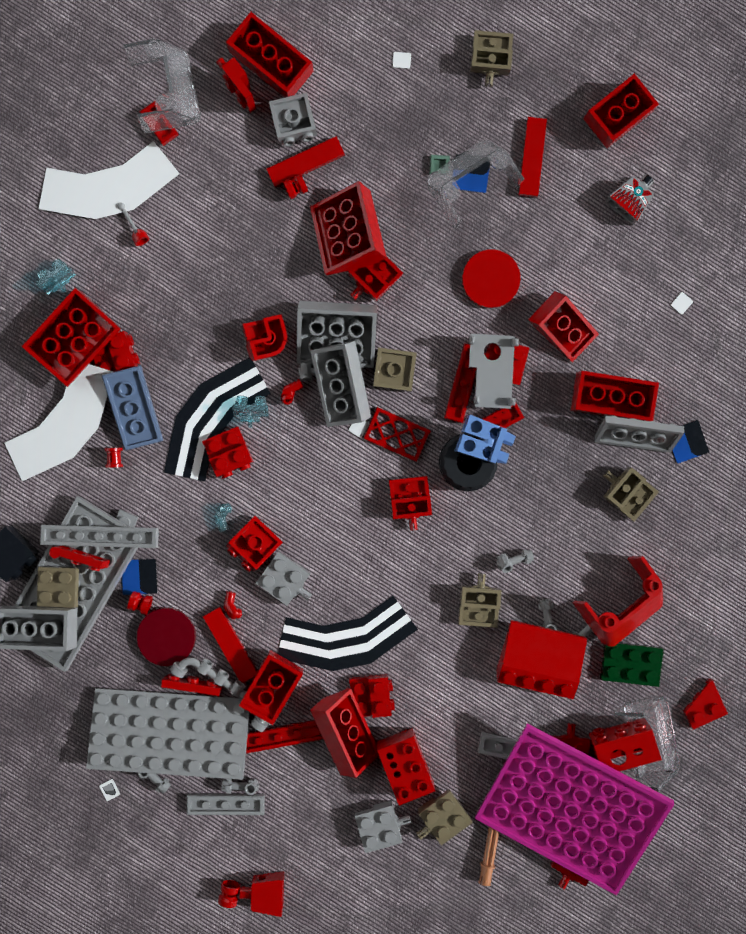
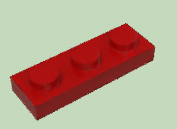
[161,673,223,696]

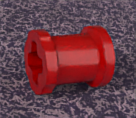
[105,448,123,468]

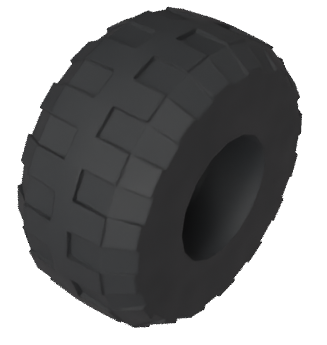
[439,433,498,491]

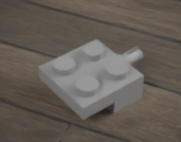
[256,551,312,606]
[355,800,411,853]

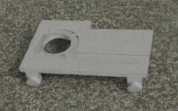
[469,334,519,409]

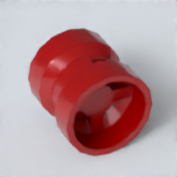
[282,173,308,200]
[127,591,153,615]
[218,880,241,908]

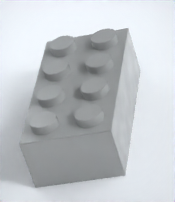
[0,605,78,651]

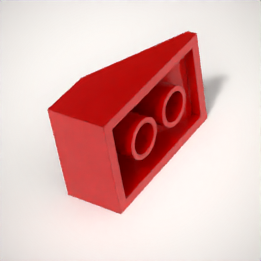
[528,291,599,363]
[239,650,303,725]

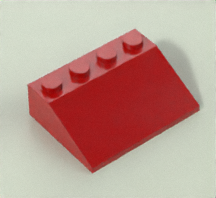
[310,181,387,275]
[21,288,121,387]
[496,620,587,699]

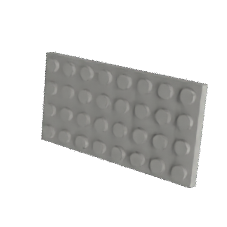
[15,496,138,672]
[86,688,250,780]

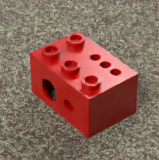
[589,718,662,772]
[377,728,435,805]

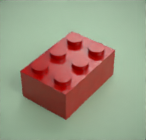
[583,73,659,149]

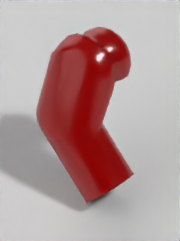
[281,379,304,405]

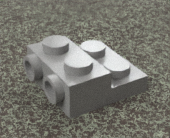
[269,92,317,147]

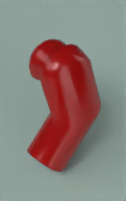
[224,591,242,619]

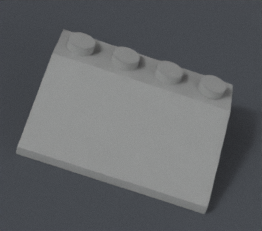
[297,301,377,368]

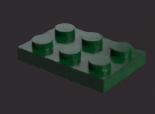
[600,642,664,687]

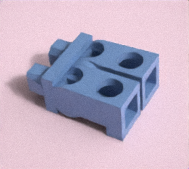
[455,415,516,464]

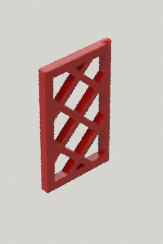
[364,407,431,462]

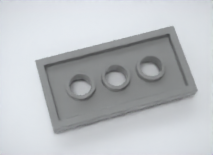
[595,416,684,453]

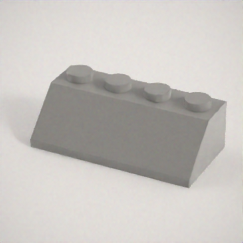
[310,341,371,427]

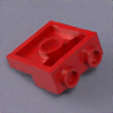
[94,331,140,372]
[202,426,254,479]
[226,516,283,572]
[349,674,395,718]

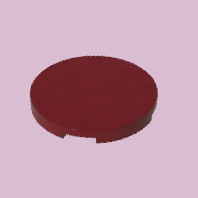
[137,607,196,666]

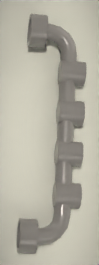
[170,657,268,732]

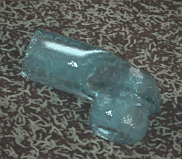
[214,503,232,532]

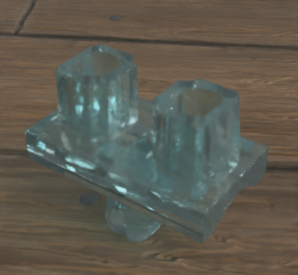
[35,259,76,295]
[232,396,269,428]

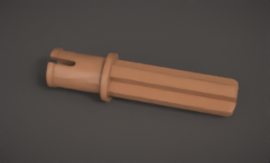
[478,827,499,886]

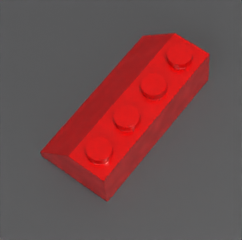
[310,688,379,778]

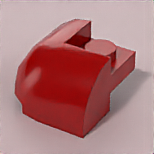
[242,314,287,361]

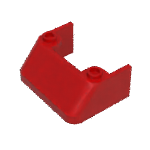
[573,556,663,647]

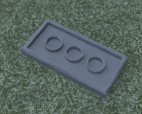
[102,365,163,450]

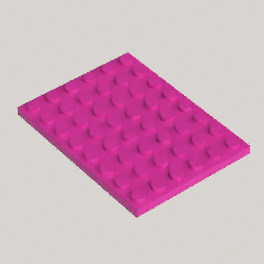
[475,723,674,896]

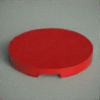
[462,249,521,308]

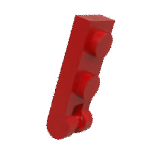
[49,545,110,571]

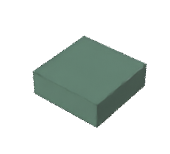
[429,155,450,176]

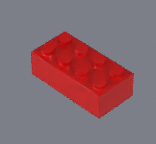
[226,12,314,98]
[570,370,659,421]

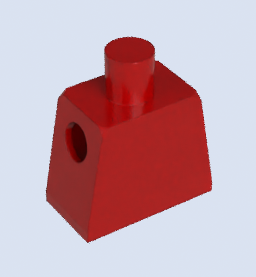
[240,871,284,917]

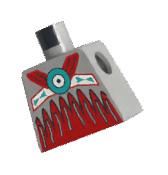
[605,174,654,225]

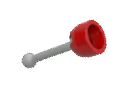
[117,202,150,246]

